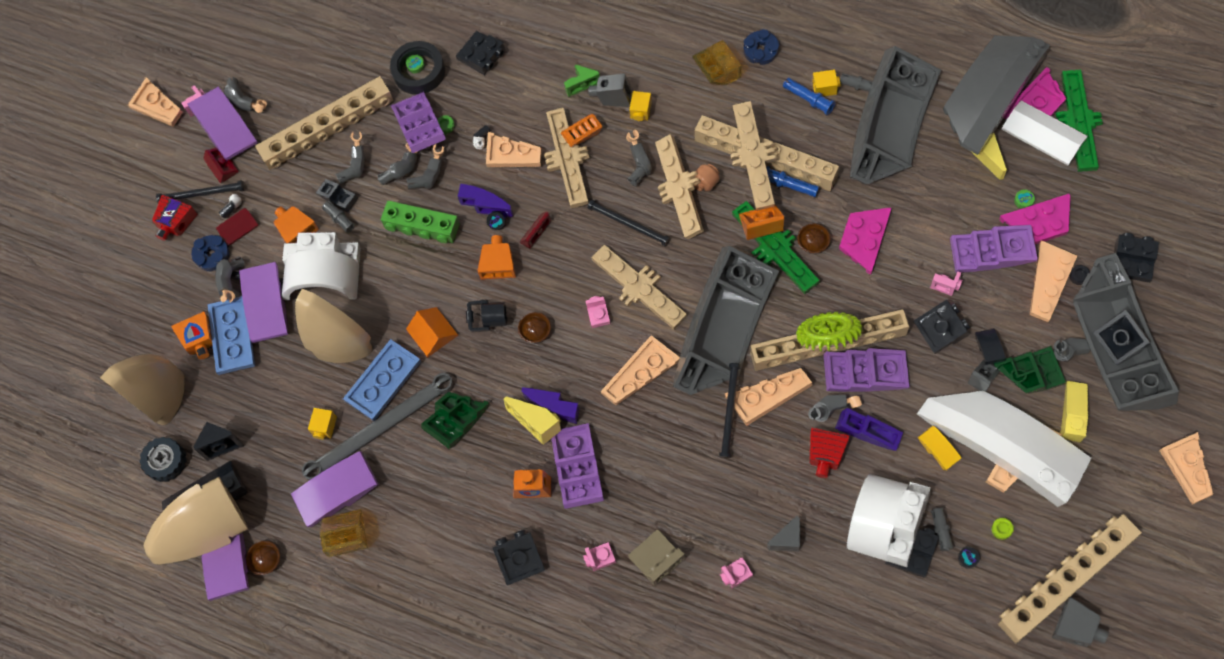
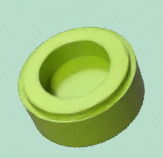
[991,518,1014,540]

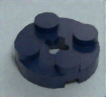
[743,29,779,65]
[191,235,230,271]

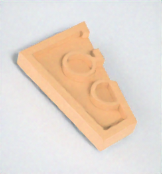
[128,77,182,127]
[486,132,542,167]
[1160,432,1213,505]

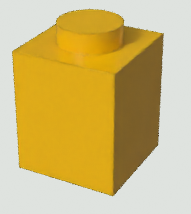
[812,70,840,97]
[629,91,652,121]
[308,408,337,440]

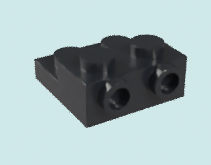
[456,30,505,76]
[1114,233,1159,283]
[914,299,971,354]
[885,528,939,578]
[492,529,545,586]

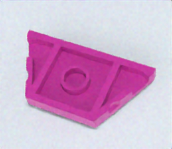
[1003,67,1066,119]
[1000,194,1070,244]
[839,208,891,274]

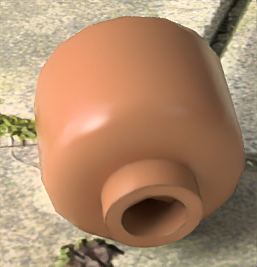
[694,164,720,192]

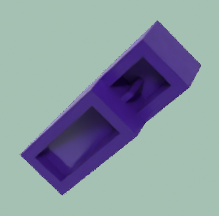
[457,184,513,218]
[521,387,580,424]
[835,408,903,451]

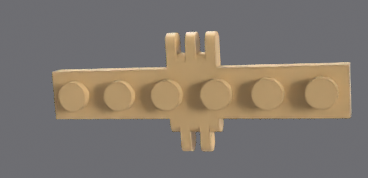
[730,101,777,211]
[544,108,589,208]
[655,134,704,239]
[591,245,687,330]

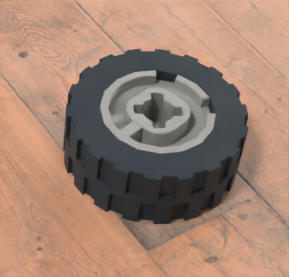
[139,437,187,482]

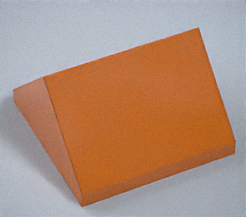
[739,205,784,240]
[406,307,458,358]

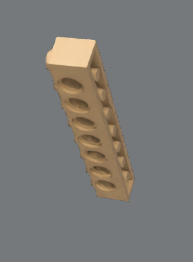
[255,76,394,170]
[695,115,839,192]
[750,309,909,371]
[998,514,1142,644]

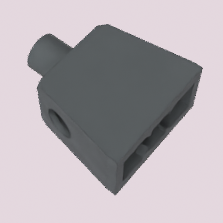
[588,74,633,107]
[1052,598,1109,647]

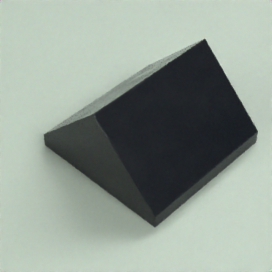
[1093,310,1151,365]
[193,422,244,461]

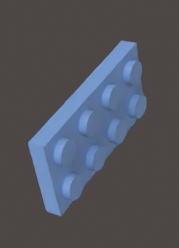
[207,296,255,375]
[343,339,421,421]

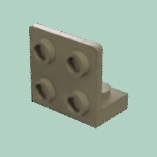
[628,530,685,587]

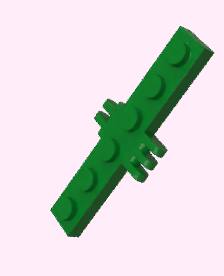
[1055,70,1103,172]
[732,201,820,294]

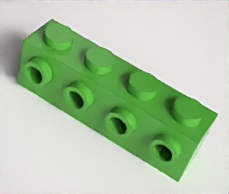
[380,200,460,243]

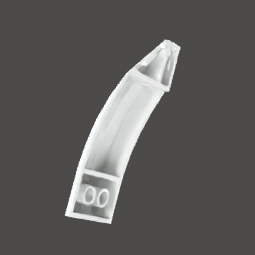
[917,391,1091,507]

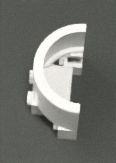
[282,232,361,300]
[847,474,930,567]

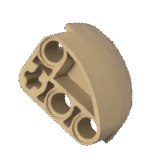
[295,289,373,363]
[100,354,185,425]
[144,477,248,564]

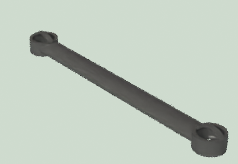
[302,373,453,481]

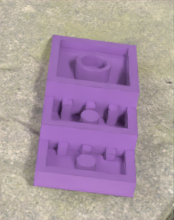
[188,87,257,161]
[391,92,446,153]
[950,225,1038,273]
[239,262,288,343]
[823,348,909,392]
[551,423,604,509]
[291,451,378,527]
[202,532,249,601]

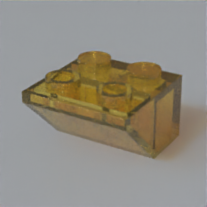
[692,40,742,85]
[320,509,368,557]

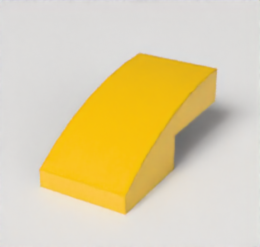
[917,426,961,470]

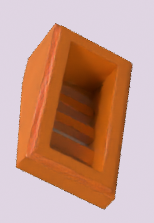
[561,114,602,147]

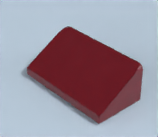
[203,148,239,183]
[215,208,259,246]
[520,211,551,249]

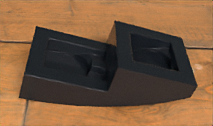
[316,179,358,212]
[975,329,1006,365]

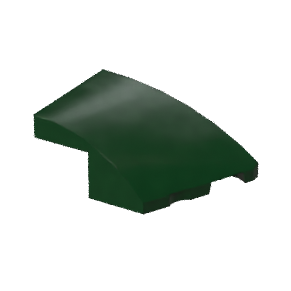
[994,346,1066,394]
[421,392,489,450]

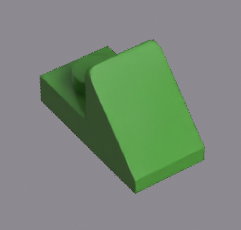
[564,65,600,97]

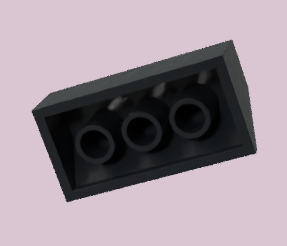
[162,460,249,511]

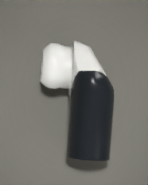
[473,125,491,149]
[219,194,242,218]

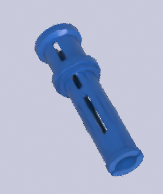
[783,78,836,116]
[766,166,819,197]

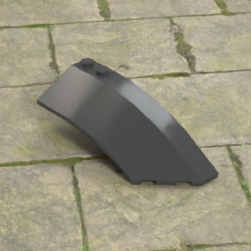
[943,35,1050,155]
[850,46,941,185]
[673,246,779,395]
[1073,253,1179,411]

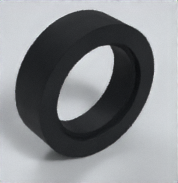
[390,41,445,95]

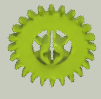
[796,312,862,351]

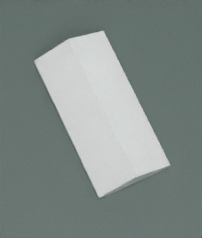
[1002,101,1087,166]

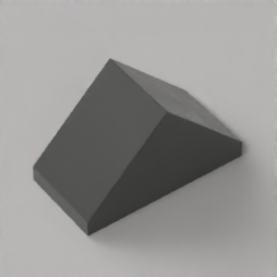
[968,360,1000,392]
[767,516,800,552]

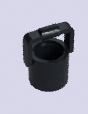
[466,300,507,332]

